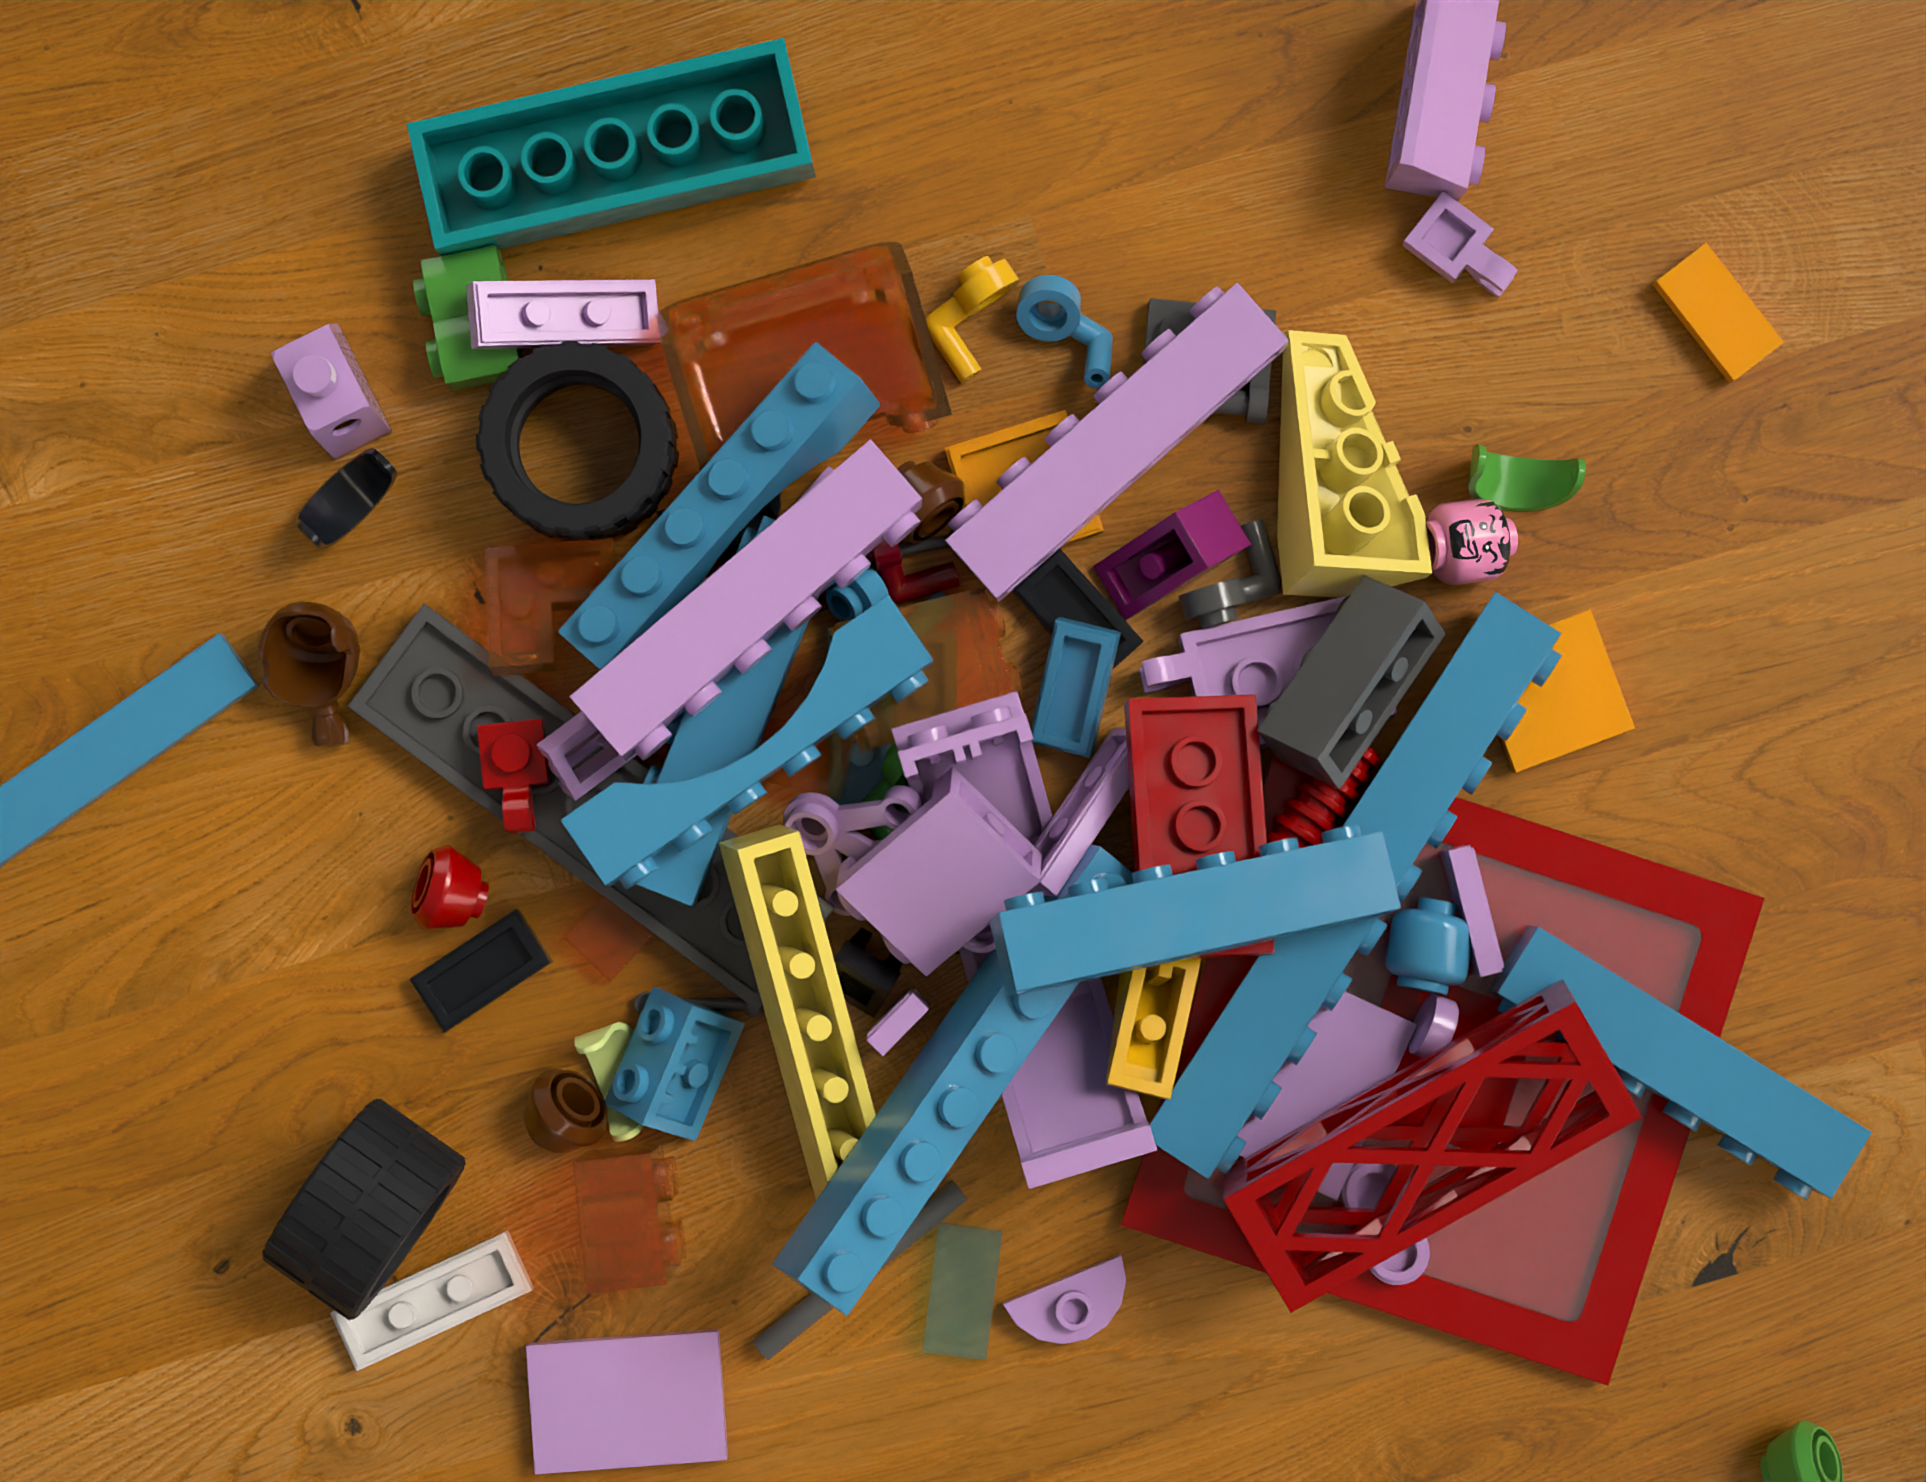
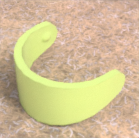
[574,1022,643,1142]

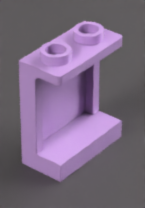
[836,766,1042,976]

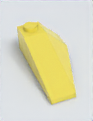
[1277,330,1432,598]

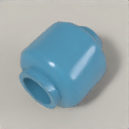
[1385,898,1472,995]

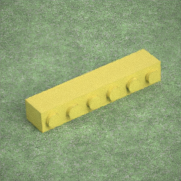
[719,824,876,1200]

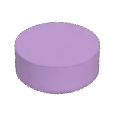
[1408,993,1459,1058]

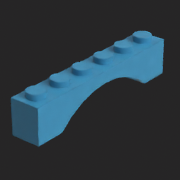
[558,341,881,670]
[560,595,934,890]

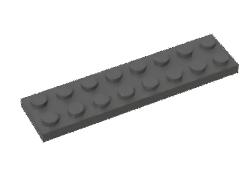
[348,604,835,1011]

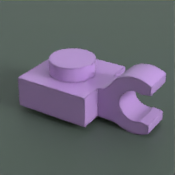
[1402,191,1518,298]

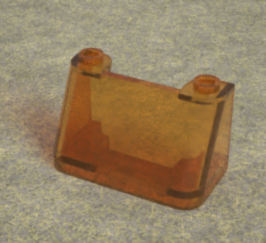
[657,242,952,470]

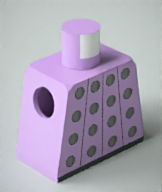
[271,323,392,460]

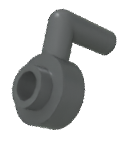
[1178,519,1282,629]

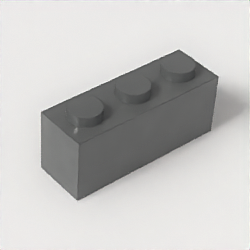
[1257,575,1445,790]

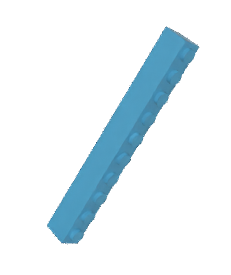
[1150,592,1562,1179]

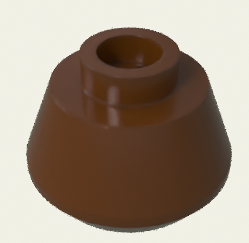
[897,461,965,543]
[524,1069,608,1153]

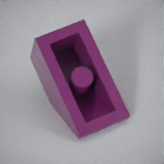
[1093,490,1251,621]

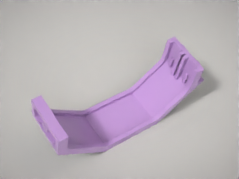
[892,691,1157,1189]

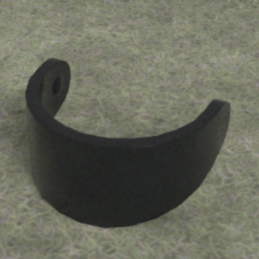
[293,448,397,550]

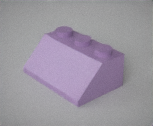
[1384,0,1506,201]

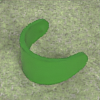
[1468,444,1586,512]

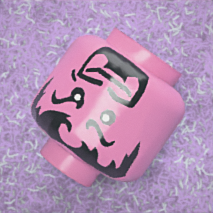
[1426,499,1518,585]

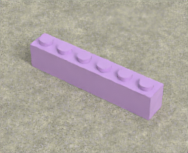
[945,283,1289,602]
[570,439,922,761]

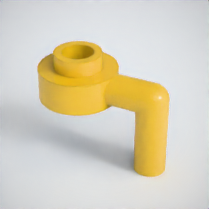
[924,256,1020,384]

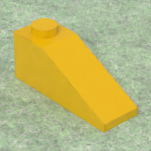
[1105,958,1201,1100]

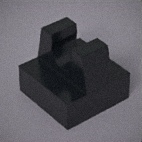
[834,927,902,1018]

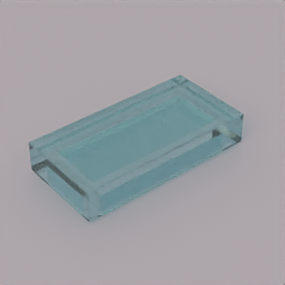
[923,1222,1002,1360]

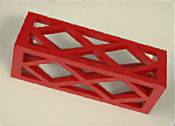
[1223,979,1642,1313]

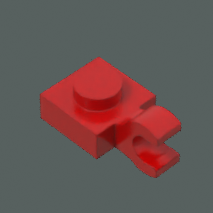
[477,719,551,834]

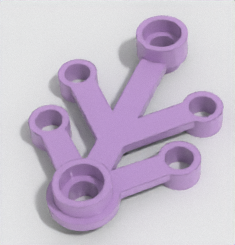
[783,785,996,953]

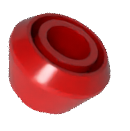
[411,845,489,930]

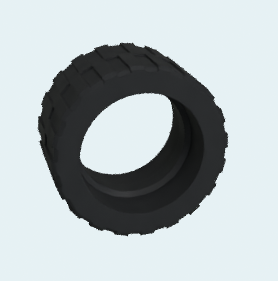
[476,341,679,544]
[262,1099,466,1320]

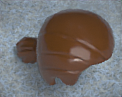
[258,601,360,747]

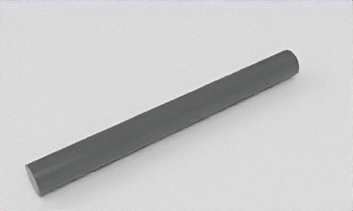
[753,1180,968,1360]

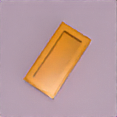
[1652,243,1784,384]

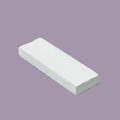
[330,1230,534,1371]

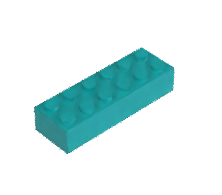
[407,38,816,256]

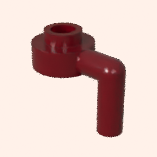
[865,540,960,604]

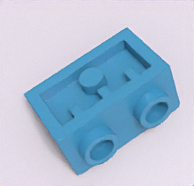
[605,987,745,1141]

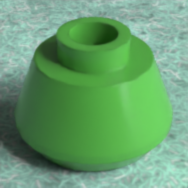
[1760,1420,1844,1482]

